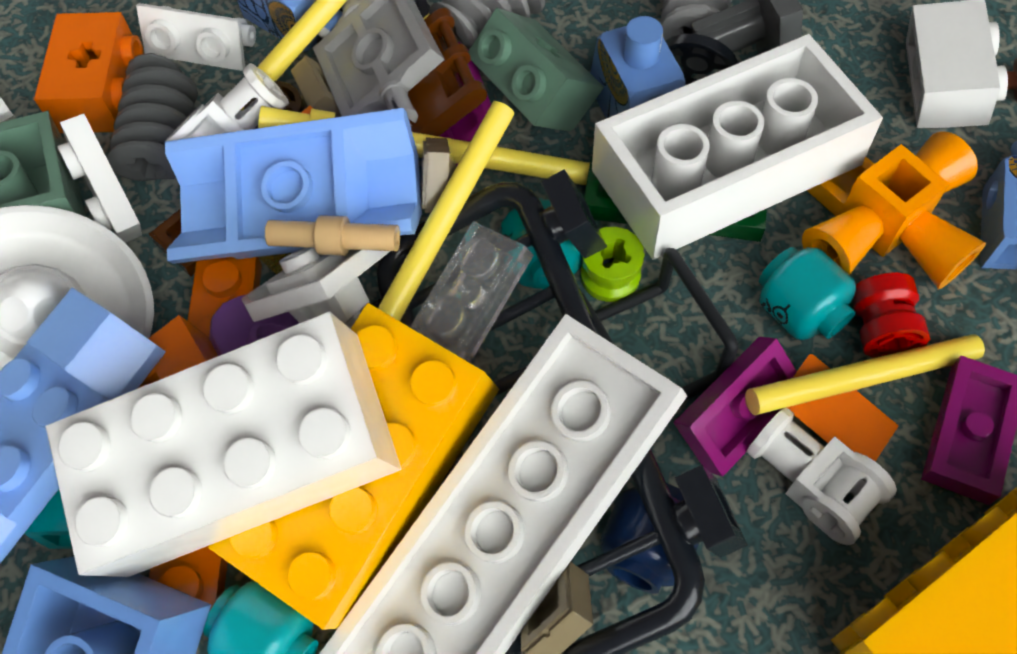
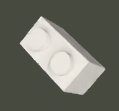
[906,0,1008,129]

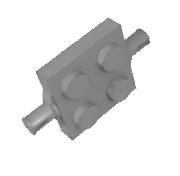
[313,0,445,126]

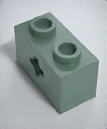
[468,7,604,132]

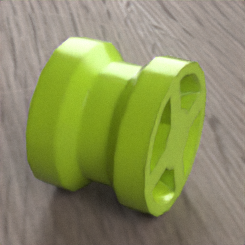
[580,226,645,302]

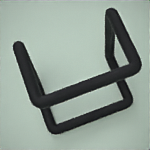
[581,248,738,400]

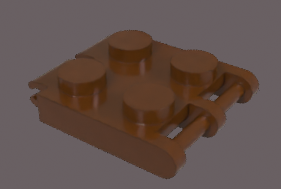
[408,8,487,136]

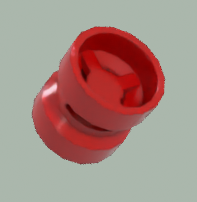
[852,272,930,357]

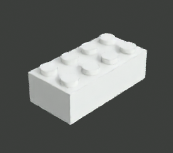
[592,34,883,260]
[45,311,402,577]

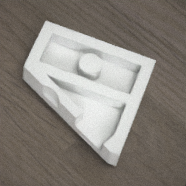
[57,114,142,243]

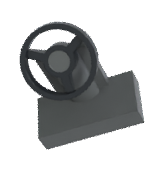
[665,0,803,85]

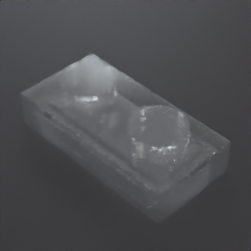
[410,221,534,363]

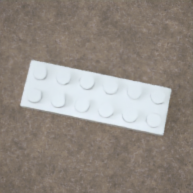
[319,314,687,654]

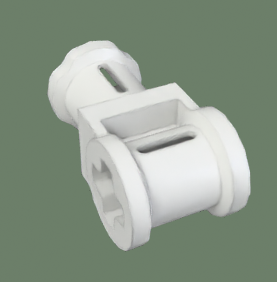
[165,63,289,142]
[747,408,897,545]

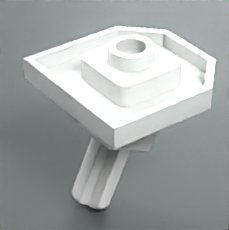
[241,248,390,329]

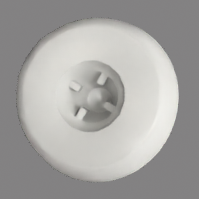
[0,205,154,371]

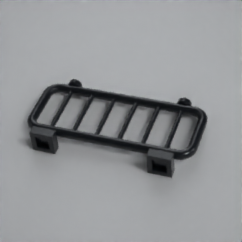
[371,169,748,654]

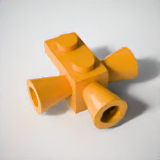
[802,131,986,290]

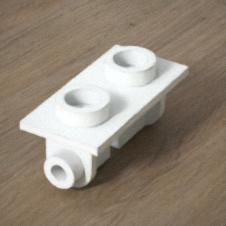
[136,3,256,71]

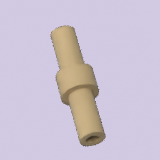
[265,215,400,256]

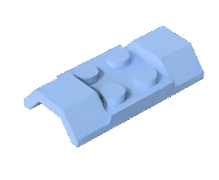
[165,108,422,264]
[0,288,166,564]

